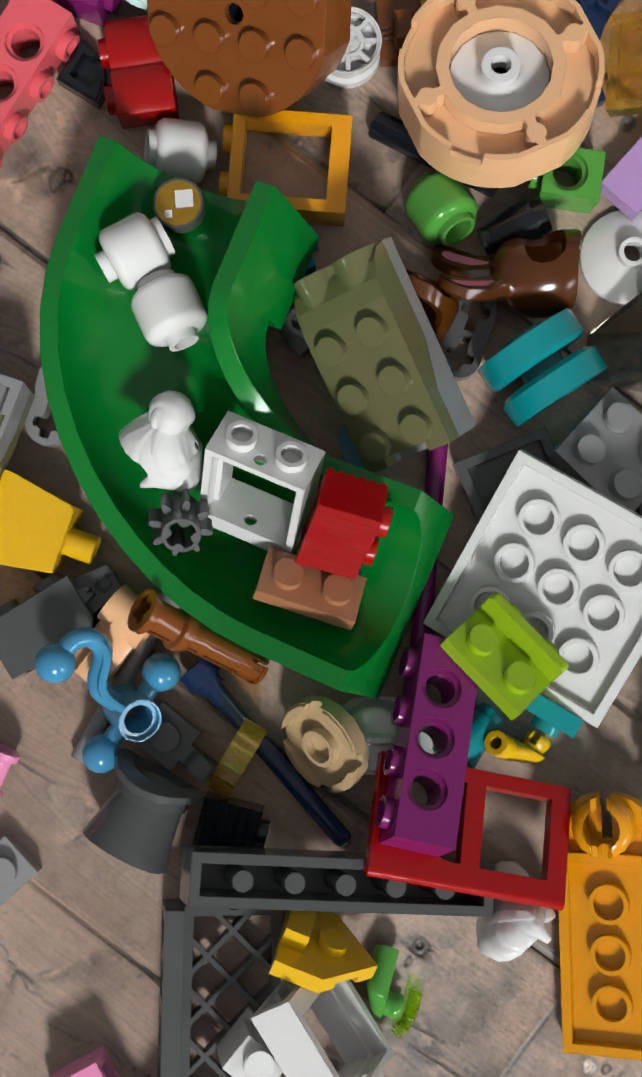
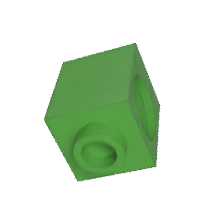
[527,148,606,214]

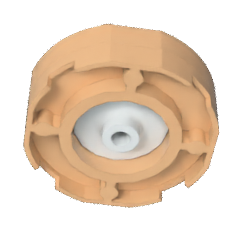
[397,0,605,188]

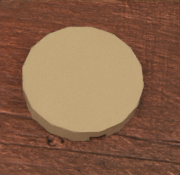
[281,695,369,793]

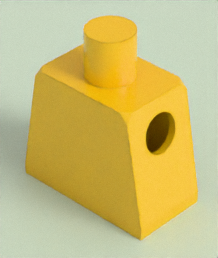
[0,469,101,574]

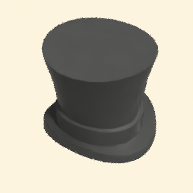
[82,748,208,874]

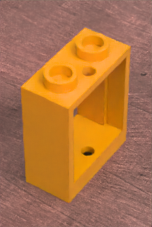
[219,110,353,227]

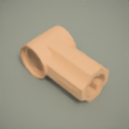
[74,584,150,682]

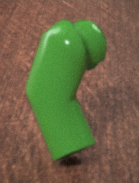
[366,944,404,1019]

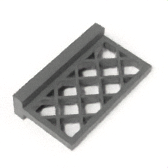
[157,899,283,1077]

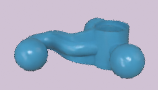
[35,627,181,774]

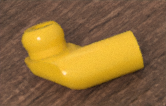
[484,729,551,765]

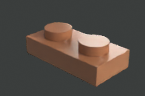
[252,546,367,630]

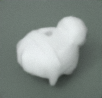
[118,390,203,492]
[476,861,556,962]

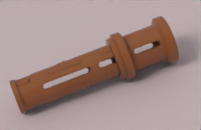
[127,589,269,684]

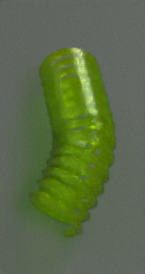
[391,988,423,1038]

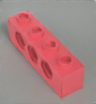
[0,0,81,170]

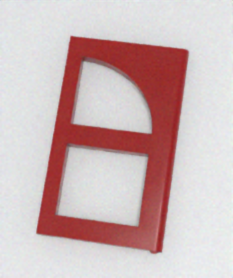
[363,751,572,911]

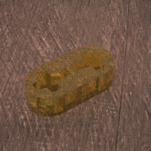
[207,718,268,799]

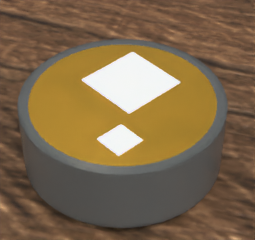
[153,178,206,233]

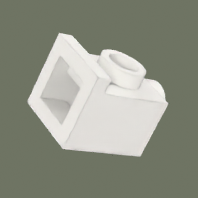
[216,1007,283,1077]

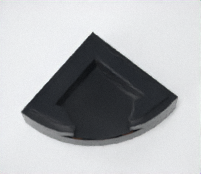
[57,39,107,110]

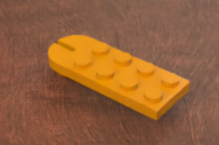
[558,791,642,1061]

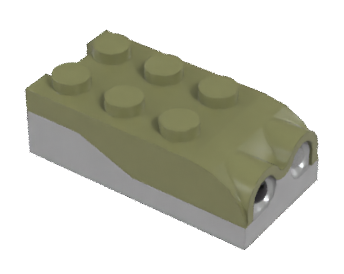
[293,237,476,473]

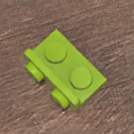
[440,592,569,721]

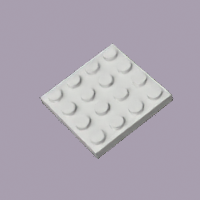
[423,449,642,728]

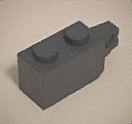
[0,565,123,680]

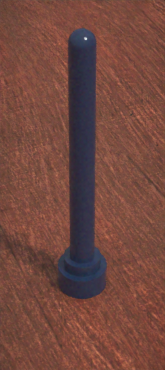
[179,658,351,847]

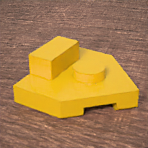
[269,910,378,993]

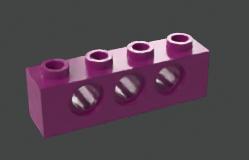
[375,633,477,857]

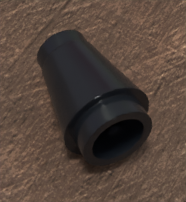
[477,196,553,256]

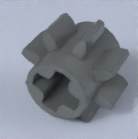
[148,488,213,556]

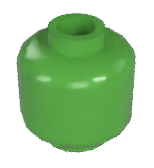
[405,172,478,246]

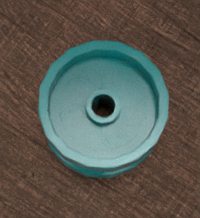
[477,308,609,429]

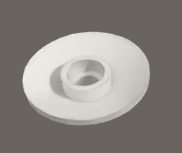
[579,210,642,306]

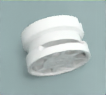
[325,6,382,89]

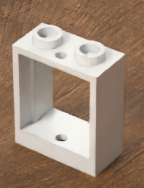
[200,411,326,554]
[250,980,394,1077]

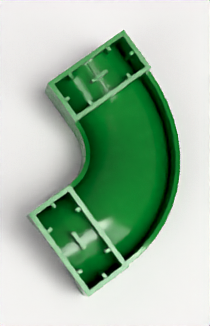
[40,135,454,699]

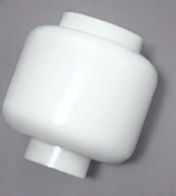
[144,118,217,185]
[94,212,176,291]
[131,269,208,351]

